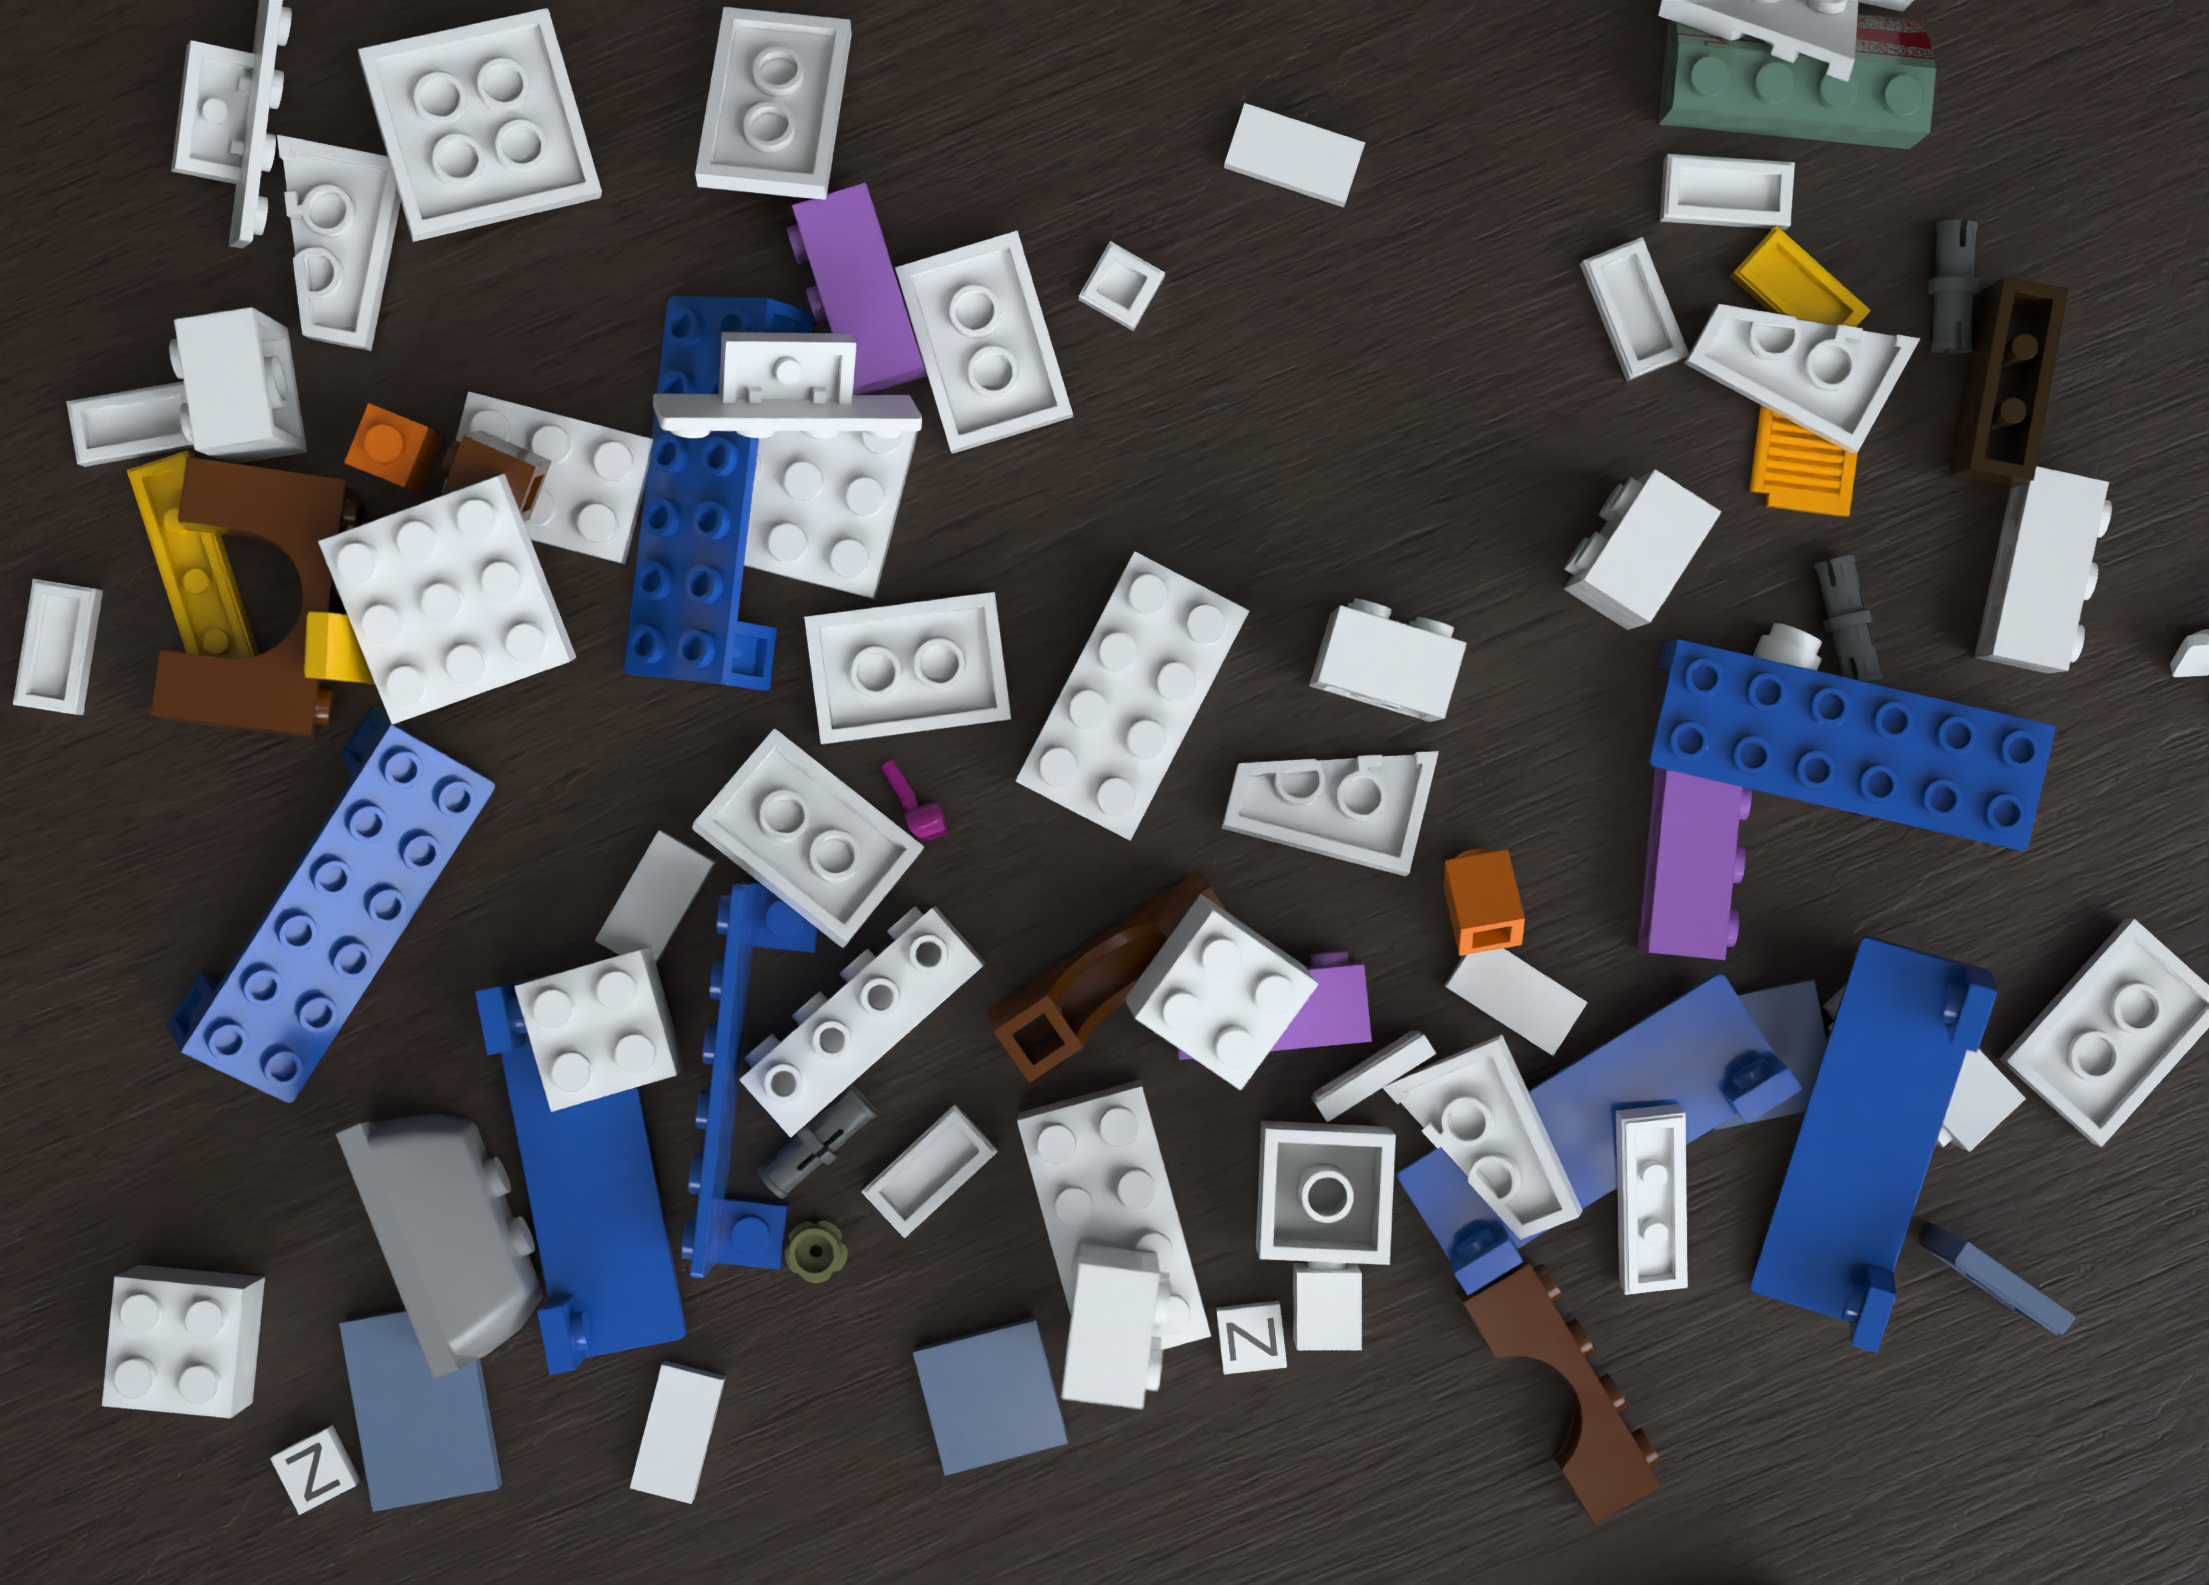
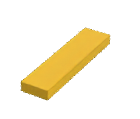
[127,450,260,659]

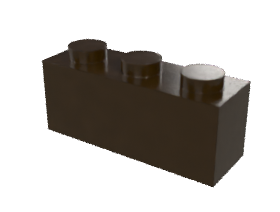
[1948,277,2068,488]

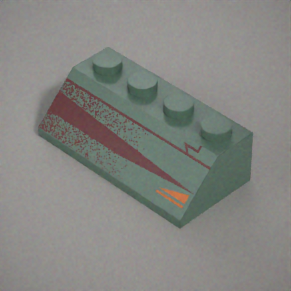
[1658,14,1936,149]

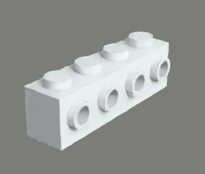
[740,906,986,1138]

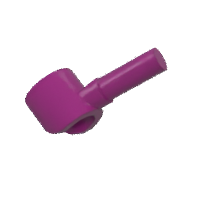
[880,760,948,841]

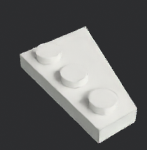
[1658,0,1858,82]
[277,135,401,351]
[1684,304,1920,454]
[1221,751,1439,876]
[1383,1035,1583,1240]

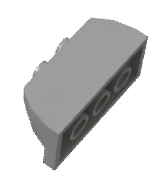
[336,1113,543,1380]

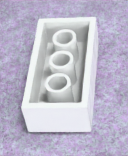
[1016,551,1249,841]
[1017,1079,1211,1350]

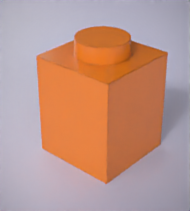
[344,403,445,495]
[1443,849,1525,956]

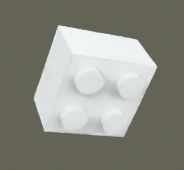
[169,307,307,464]
[1564,469,1721,630]
[1309,599,1467,722]
[1125,894,1318,1090]
[514,946,686,1112]
[1256,1121,1396,1265]
[1062,1243,1171,1409]
[102,1265,265,1418]

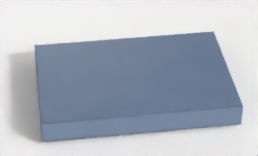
[339,1309,502,1512]

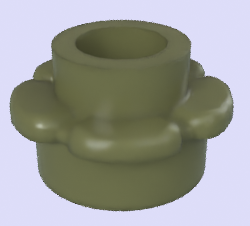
[785,1220,848,1283]

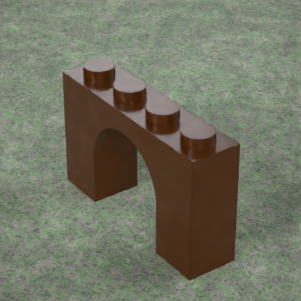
[151,457,360,739]

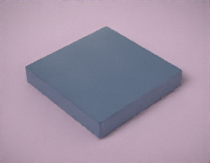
[1713,979,1827,1130]
[1919,1224,2076,1336]
[913,1317,1068,1476]

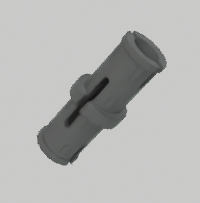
[1928,220,1981,354]
[1814,555,1884,683]
[756,1084,878,1199]

